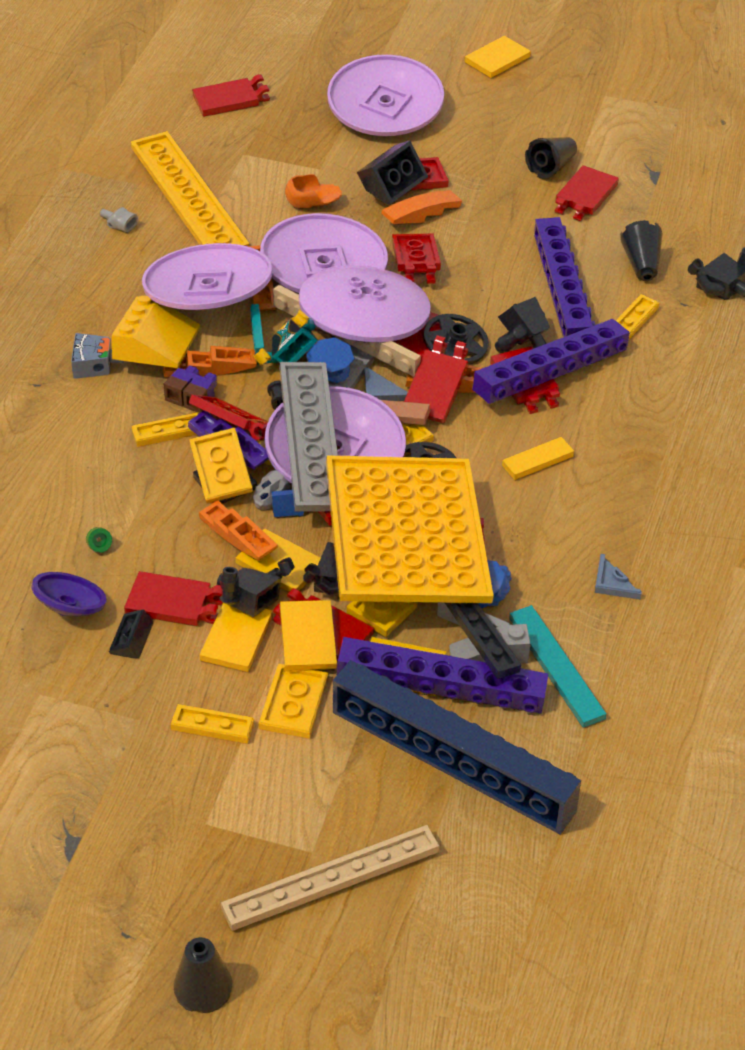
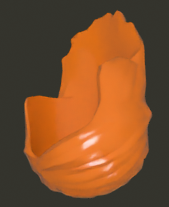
[285,174,342,208]

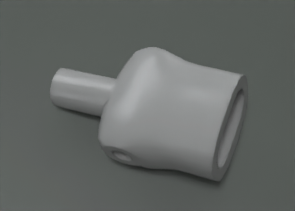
[100,207,138,232]

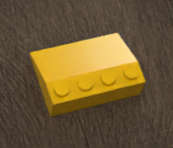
[112,296,200,368]

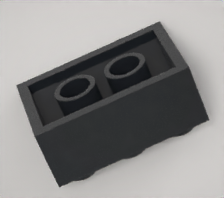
[357,140,428,205]

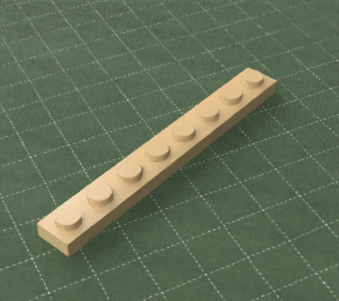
[273,285,421,377]
[221,825,439,931]

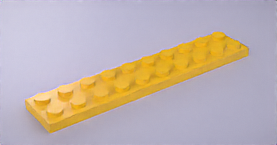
[131,131,250,247]

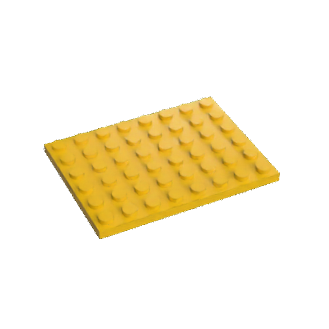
[326,455,494,603]

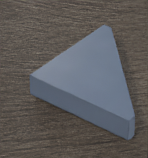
[364,367,408,401]
[595,554,642,600]

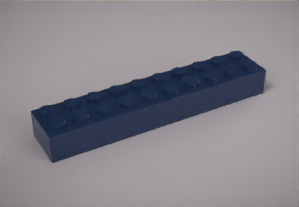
[333,660,581,835]

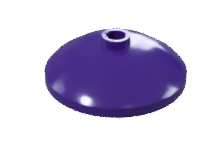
[31,572,107,617]

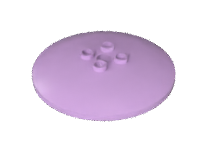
[327,55,444,136]
[260,213,388,293]
[142,243,272,310]
[299,265,431,342]
[265,386,406,483]

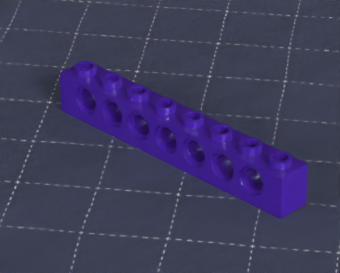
[534,217,595,337]
[472,319,630,404]
[337,637,548,714]

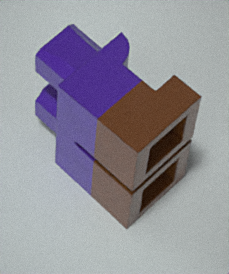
[163,365,217,413]

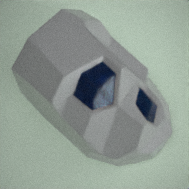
[253,470,290,510]

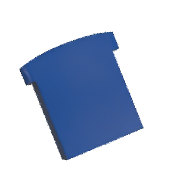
[272,490,304,517]

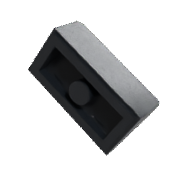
[109,609,153,659]

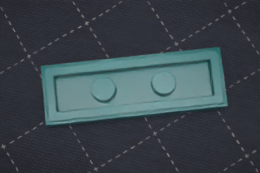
[250,304,265,365]

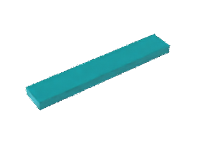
[509,605,606,728]

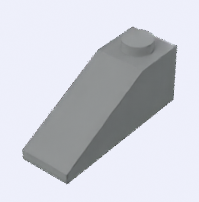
[449,624,530,664]

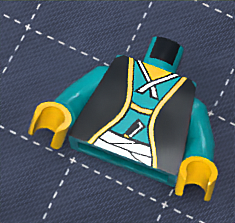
[253,310,318,365]

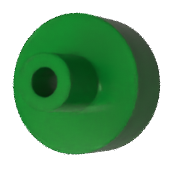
[86,527,112,552]

